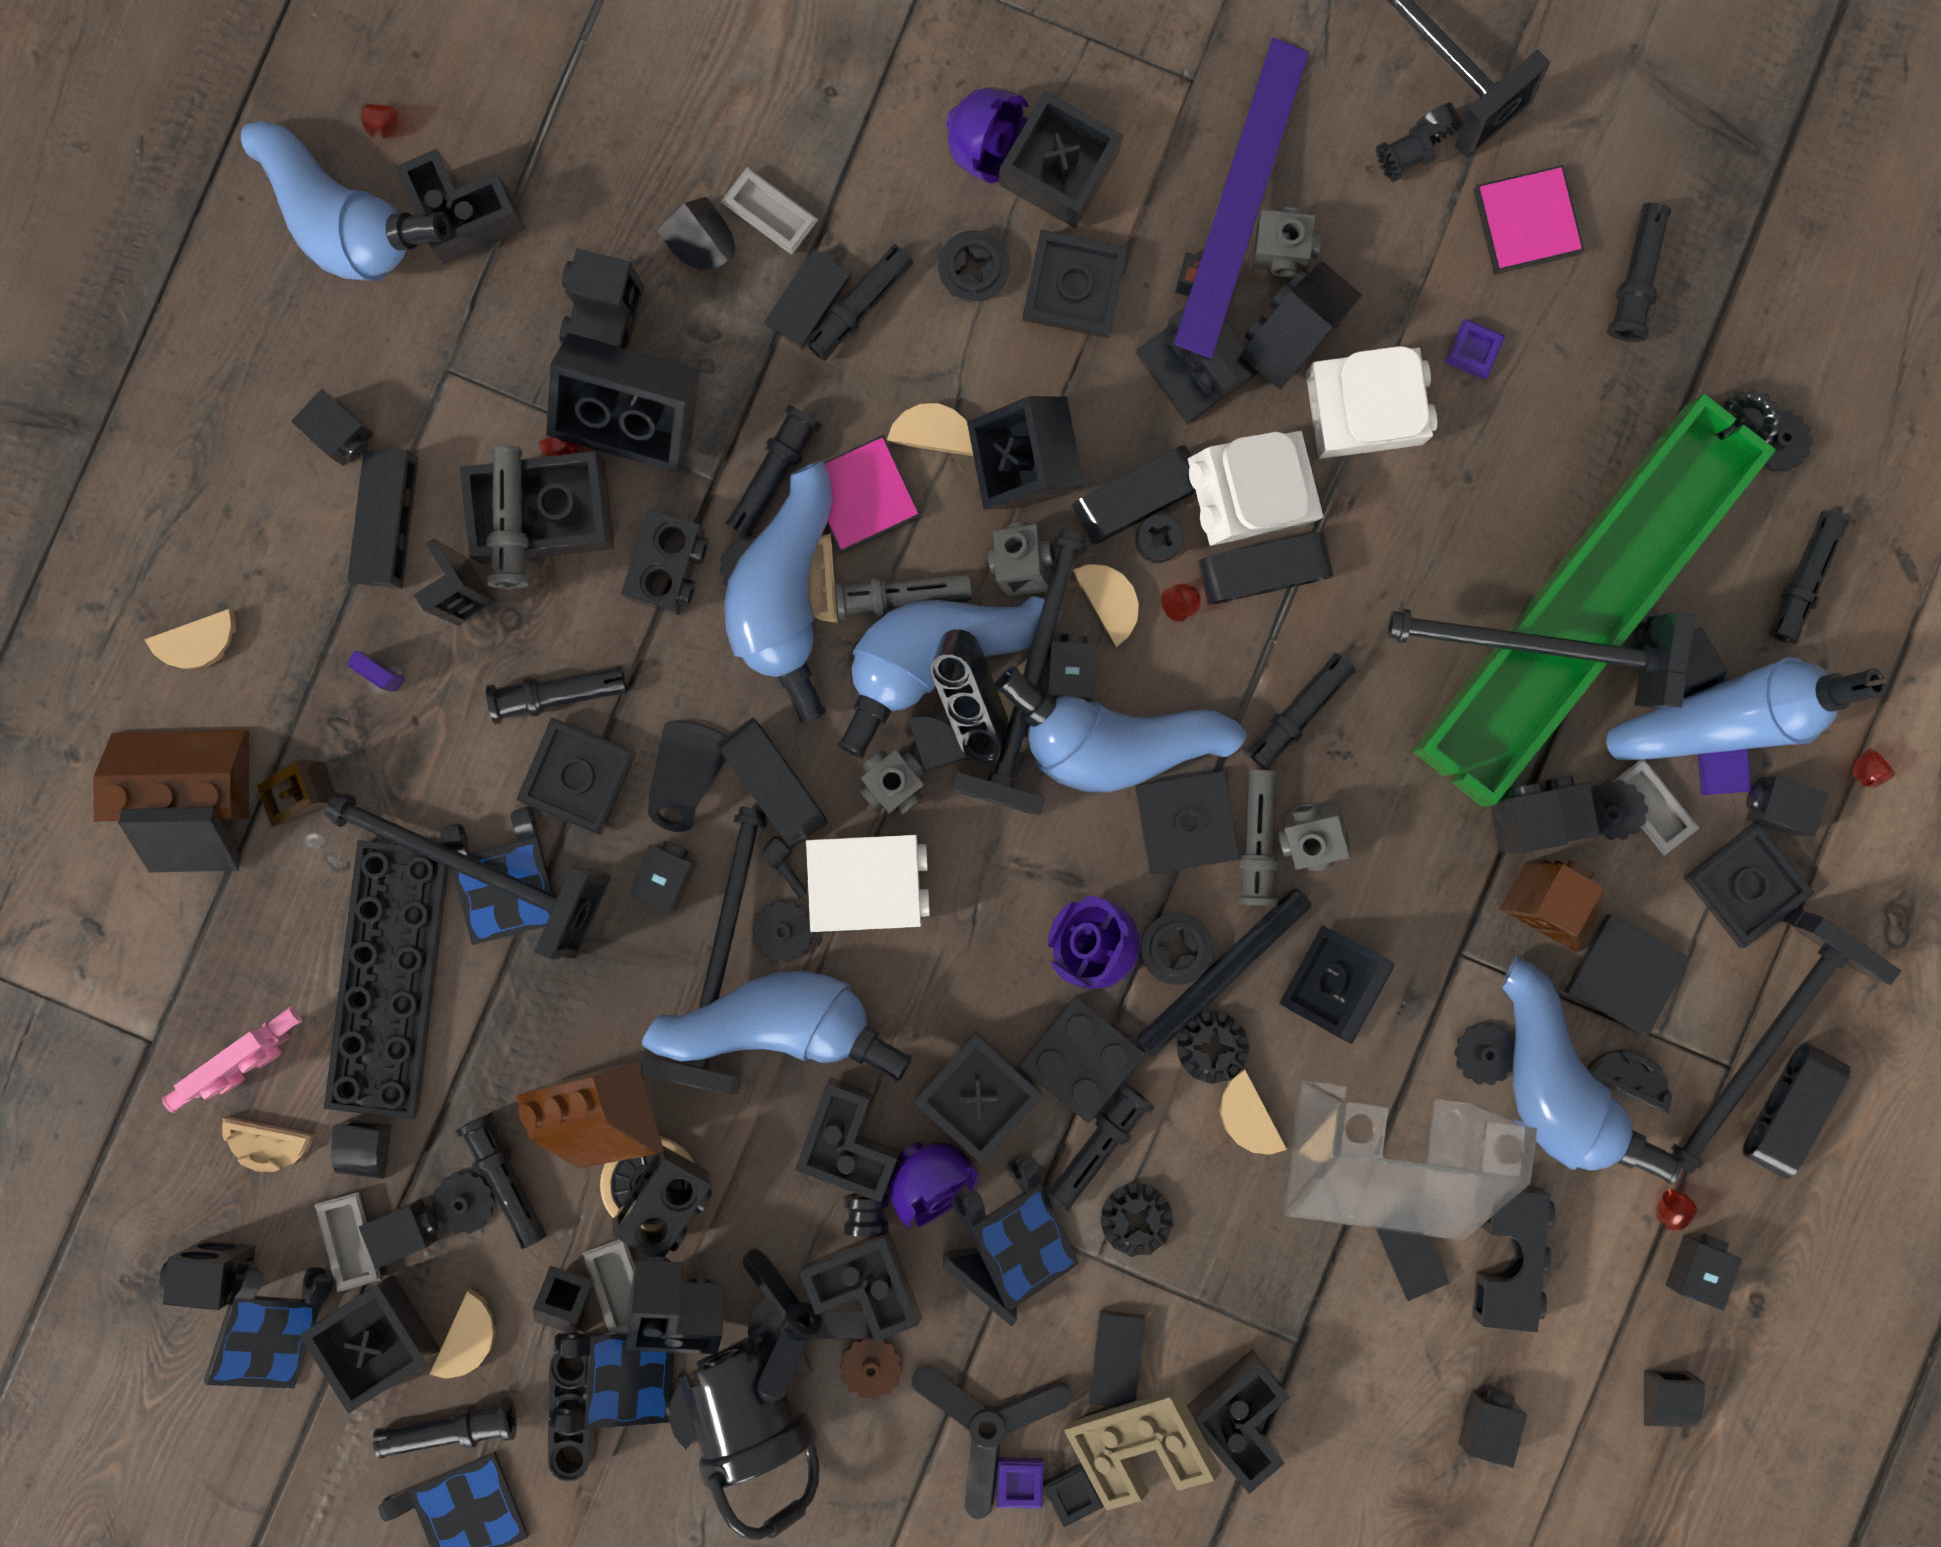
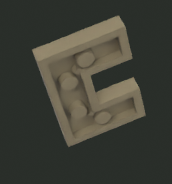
[1064,1388,1222,1511]

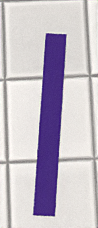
[1174,37,1309,359]

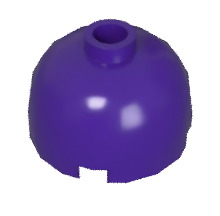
[946,87,1029,183]
[1048,896,1140,989]
[889,1142,982,1229]

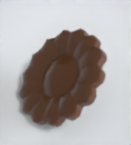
[840,1339,902,1400]

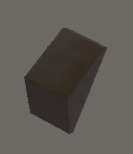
[257,759,335,827]

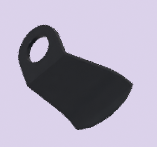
[648,721,726,832]

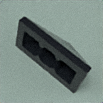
[942,1248,1018,1327]

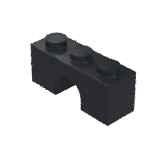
[1472,1182,1555,1332]

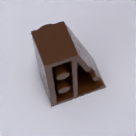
[1499,860,1605,953]

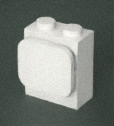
[1306,346,1437,459]
[1188,431,1324,546]
[806,835,930,932]

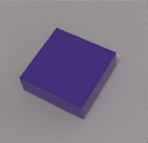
[1444,318,1506,379]
[347,650,405,692]
[1697,749,1751,795]
[997,1457,1044,1509]

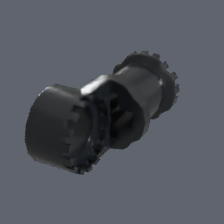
[1375,102,1463,182]

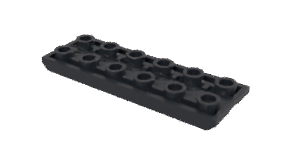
[324,840,449,1119]

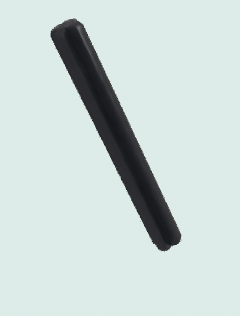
[1137,889,1312,1056]

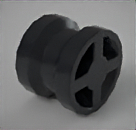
[1135,514,1183,564]
[844,1193,889,1237]

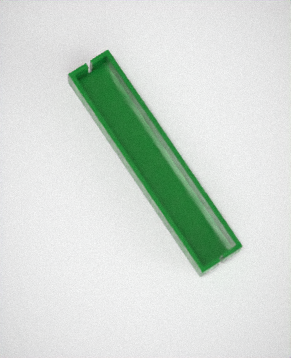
[1412,394,1776,807]

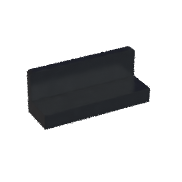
[348,447,419,589]
[414,539,496,626]

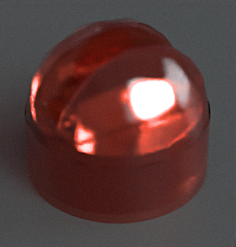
[361,104,398,139]
[538,437,577,457]
[1161,583,1201,622]
[1853,748,1896,788]
[1655,1190,1697,1231]

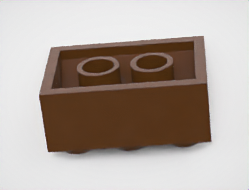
[93,730,250,822]
[516,1061,664,1168]

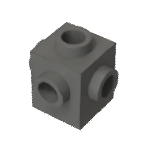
[1252,207,1321,277]
[988,522,1056,597]
[860,749,926,815]
[1279,802,1350,871]

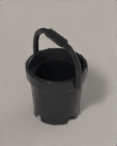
[677,1337,820,1540]

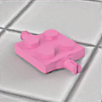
[162,1006,302,1113]

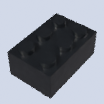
[546,333,700,472]
[459,451,615,564]

